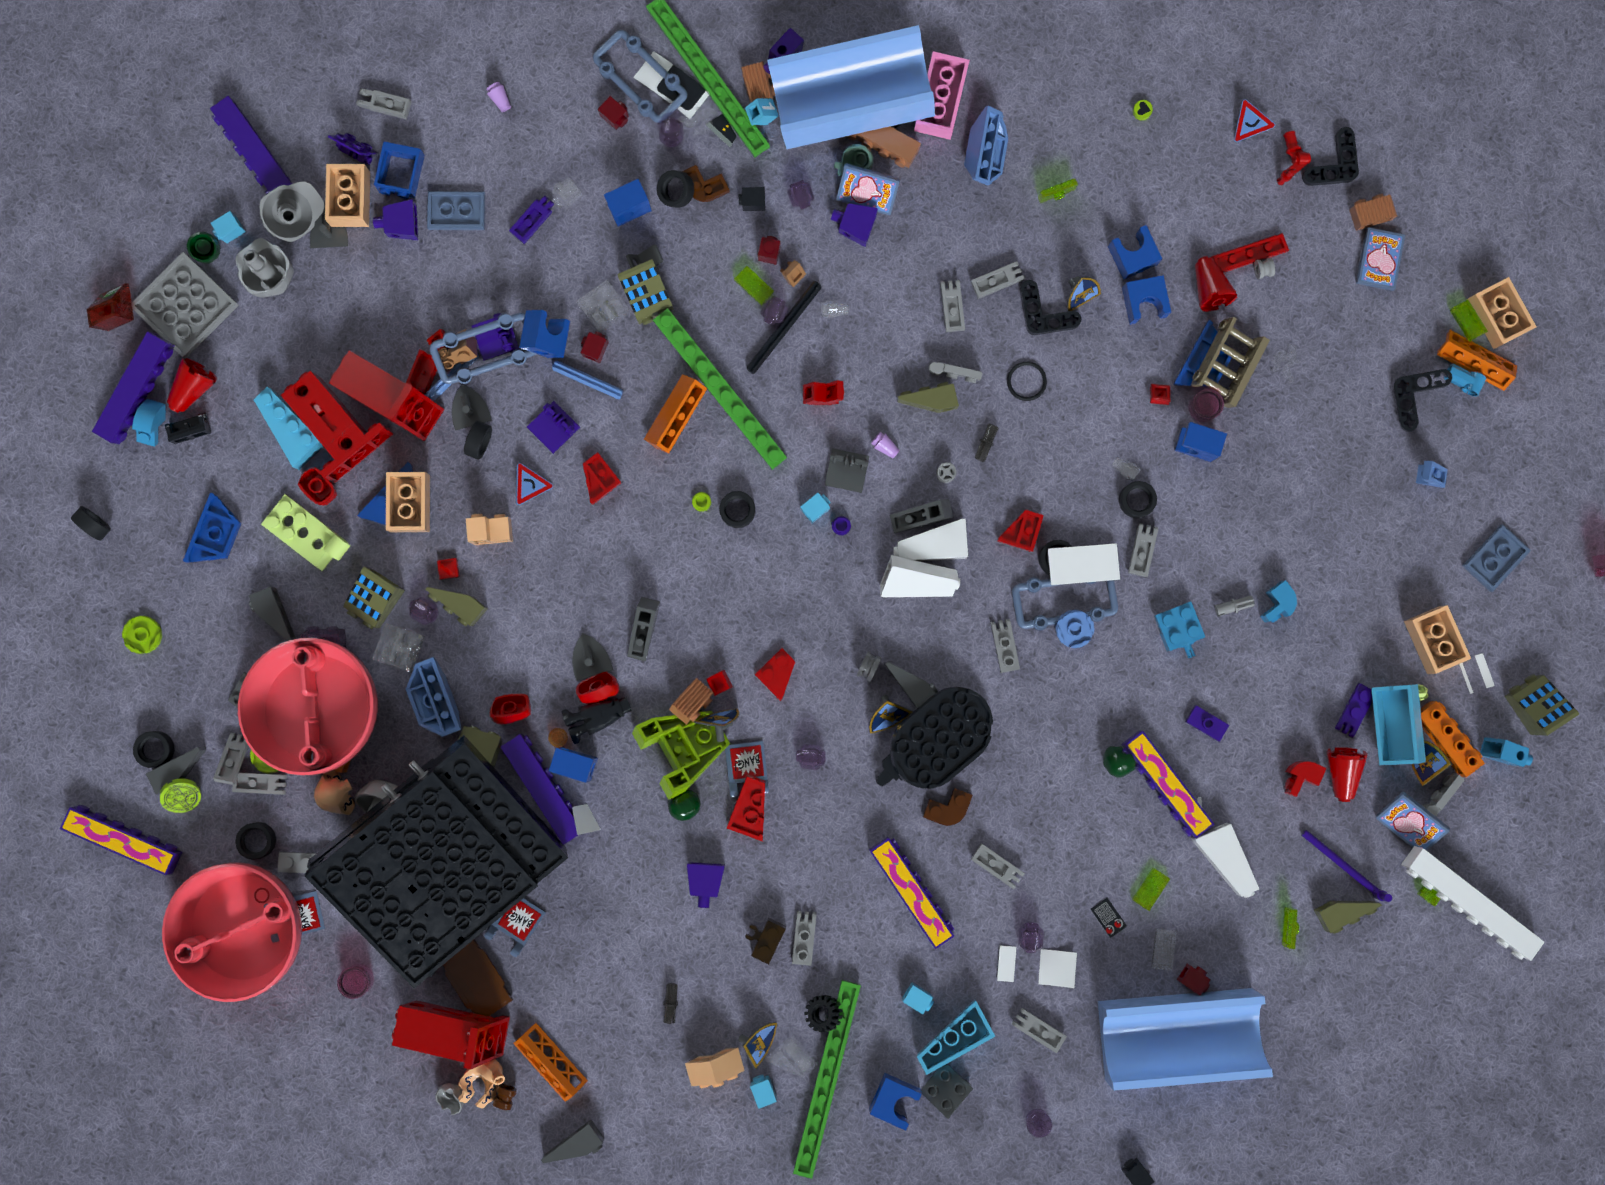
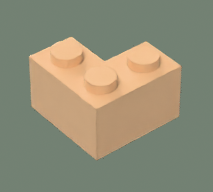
[466,514,513,545]
[685,1048,745,1088]

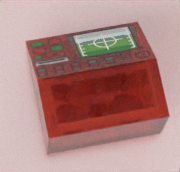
[87,283,134,331]

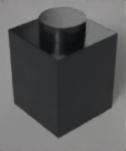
[738,187,766,211]
[1121,1158,1154,1185]

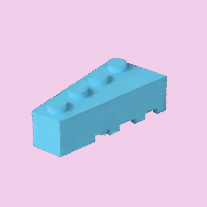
[254,386,323,470]
[917,1000,995,1075]

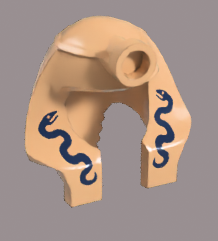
[314,770,355,815]
[458,1059,505,1109]

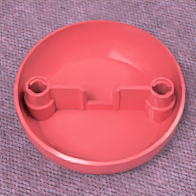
[238,638,378,776]
[162,863,302,1002]

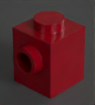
[598,96,629,130]
[758,236,781,265]
[580,331,609,363]
[1177,963,1211,996]

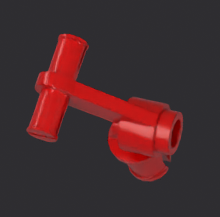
[1277,131,1311,185]

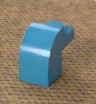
[132,399,166,447]
[1260,580,1297,623]

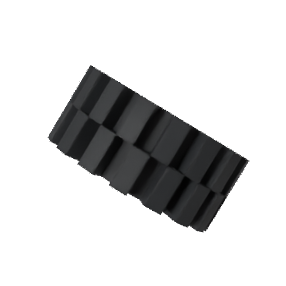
[804,995,843,1032]

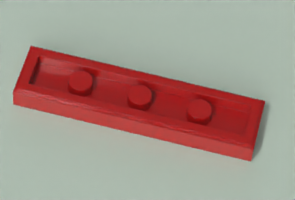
[1211,233,1289,273]

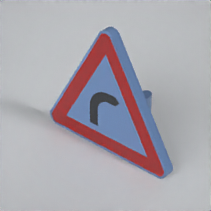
[1234,99,1275,142]
[516,463,553,505]

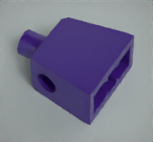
[763,28,804,75]
[373,200,419,240]
[831,203,878,247]
[687,862,725,908]

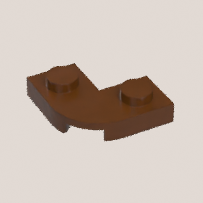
[682,165,730,202]
[923,788,973,826]

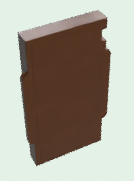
[443,939,514,1016]

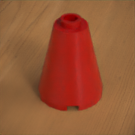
[1195,256,1237,312]
[167,358,217,413]
[1327,747,1368,802]

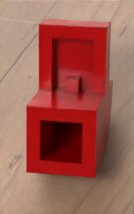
[803,380,844,405]
[1284,761,1327,797]

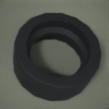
[656,170,695,208]
[464,421,492,460]
[1119,481,1157,518]
[719,491,755,528]
[71,506,111,541]
[1038,540,1073,575]
[133,731,175,768]
[235,822,276,860]

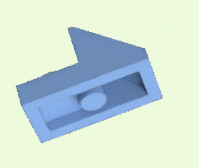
[1416,461,1448,488]

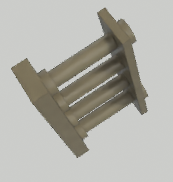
[1191,317,1270,408]

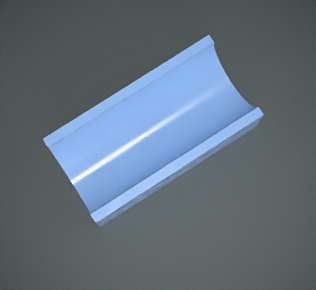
[767,25,935,149]
[1098,988,1273,1091]

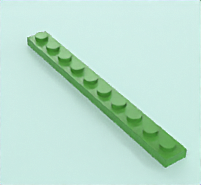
[646,0,770,158]
[653,308,787,470]
[793,980,861,1179]

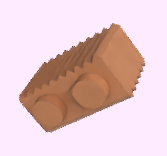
[741,61,775,103]
[1349,194,1397,231]
[669,678,713,725]

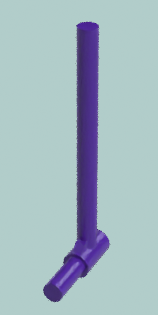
[1301,830,1392,902]

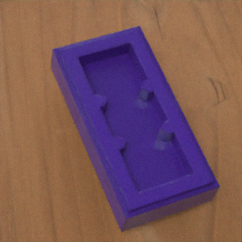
[1185,705,1229,742]

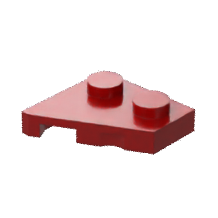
[583,452,621,505]
[997,510,1044,552]
[755,648,795,701]

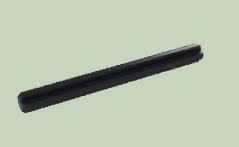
[747,281,821,374]

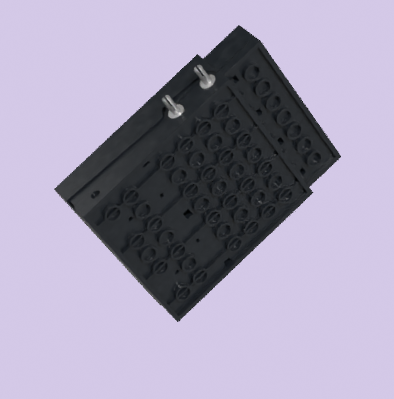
[305,735,568,988]

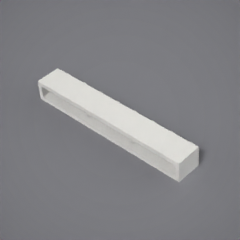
[1401,846,1544,961]

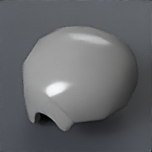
[435,1083,464,1115]

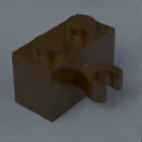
[745,918,786,965]

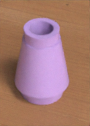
[486,82,511,112]
[871,432,900,459]

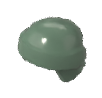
[834,144,873,176]

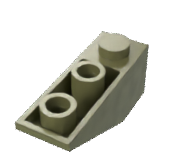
[897,382,959,413]
[425,587,488,626]
[1314,901,1382,934]

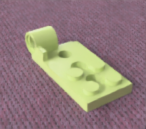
[261,494,351,571]

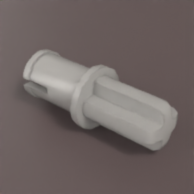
[1215,596,1255,617]

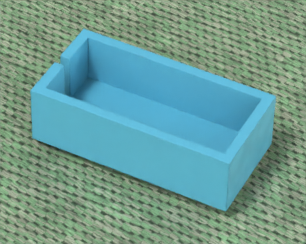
[1372,684,1426,765]

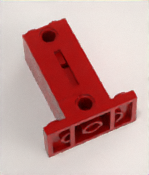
[329,351,445,441]
[281,370,393,483]
[392,1000,510,1070]

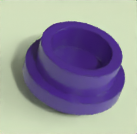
[832,516,851,535]

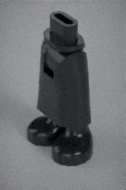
[561,697,632,745]

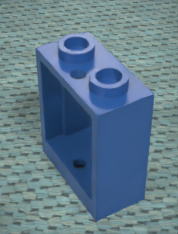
[374,141,425,199]

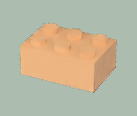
[325,164,370,227]
[1467,277,1536,349]
[386,472,430,532]
[1404,605,1471,674]

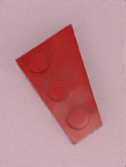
[727,774,765,842]

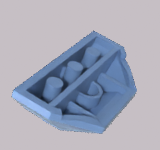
[964,106,1008,186]
[406,657,461,737]

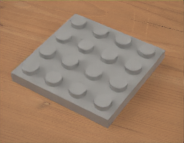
[129,252,239,358]

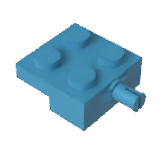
[1154,602,1205,658]

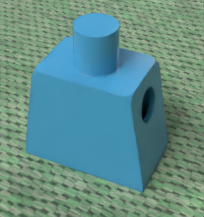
[1480,737,1533,767]

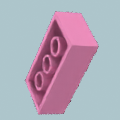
[914,51,970,140]

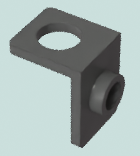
[626,245,663,268]

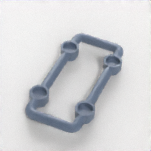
[593,30,687,123]
[429,313,536,384]
[1012,577,1118,631]

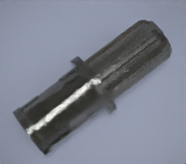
[975,424,999,462]
[663,983,678,1024]

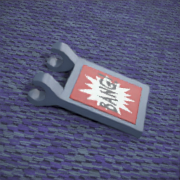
[725,741,769,798]
[264,891,325,942]
[484,898,546,957]

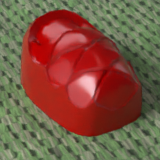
[298,467,337,506]
[576,671,619,704]
[489,694,531,725]

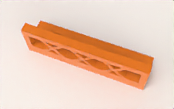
[1437,330,1517,391]
[513,1023,588,1102]

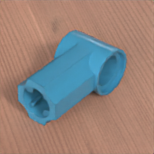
[1444,363,1487,397]

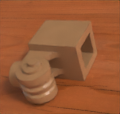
[438,329,477,369]

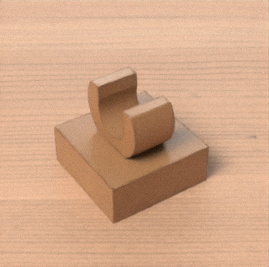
[780,260,806,287]

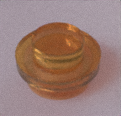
[548,728,568,747]

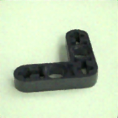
[1302,127,1359,186]
[1020,280,1082,335]
[1394,369,1452,432]

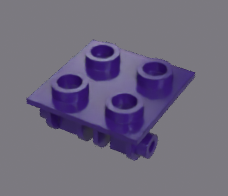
[328,133,378,165]
[472,313,519,361]
[527,401,580,454]

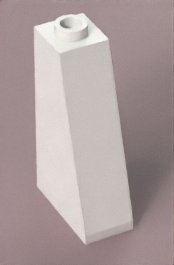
[893,519,968,561]
[880,555,960,597]
[1191,823,1259,898]

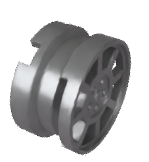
[857,651,882,682]

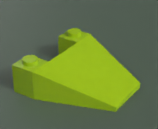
[632,711,730,800]

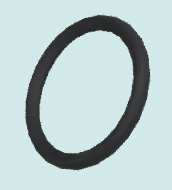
[1007,362,1047,401]

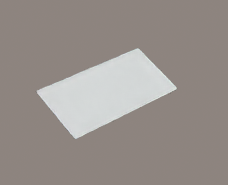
[1048,543,1120,585]

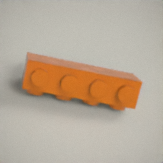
[643,374,708,454]
[1420,701,1485,777]

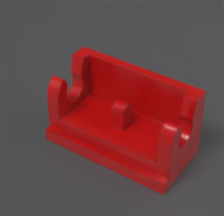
[406,349,437,394]

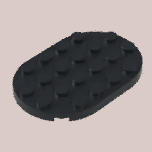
[890,687,993,789]

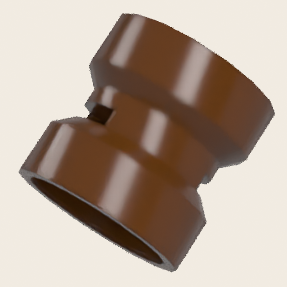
[492,1084,517,1110]

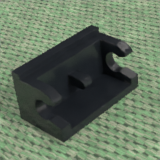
[165,413,212,444]

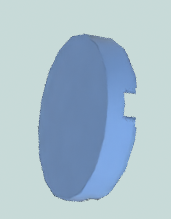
[1055,610,1095,648]

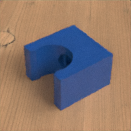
[604,179,652,227]
[1108,225,1162,280]
[1122,275,1171,325]
[519,310,570,358]
[1175,422,1227,462]
[549,747,598,783]
[869,1073,922,1131]

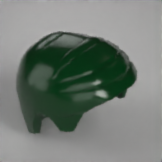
[186,232,221,263]
[1103,746,1136,778]
[668,789,701,821]

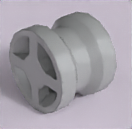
[1254,258,1275,279]
[936,462,956,483]

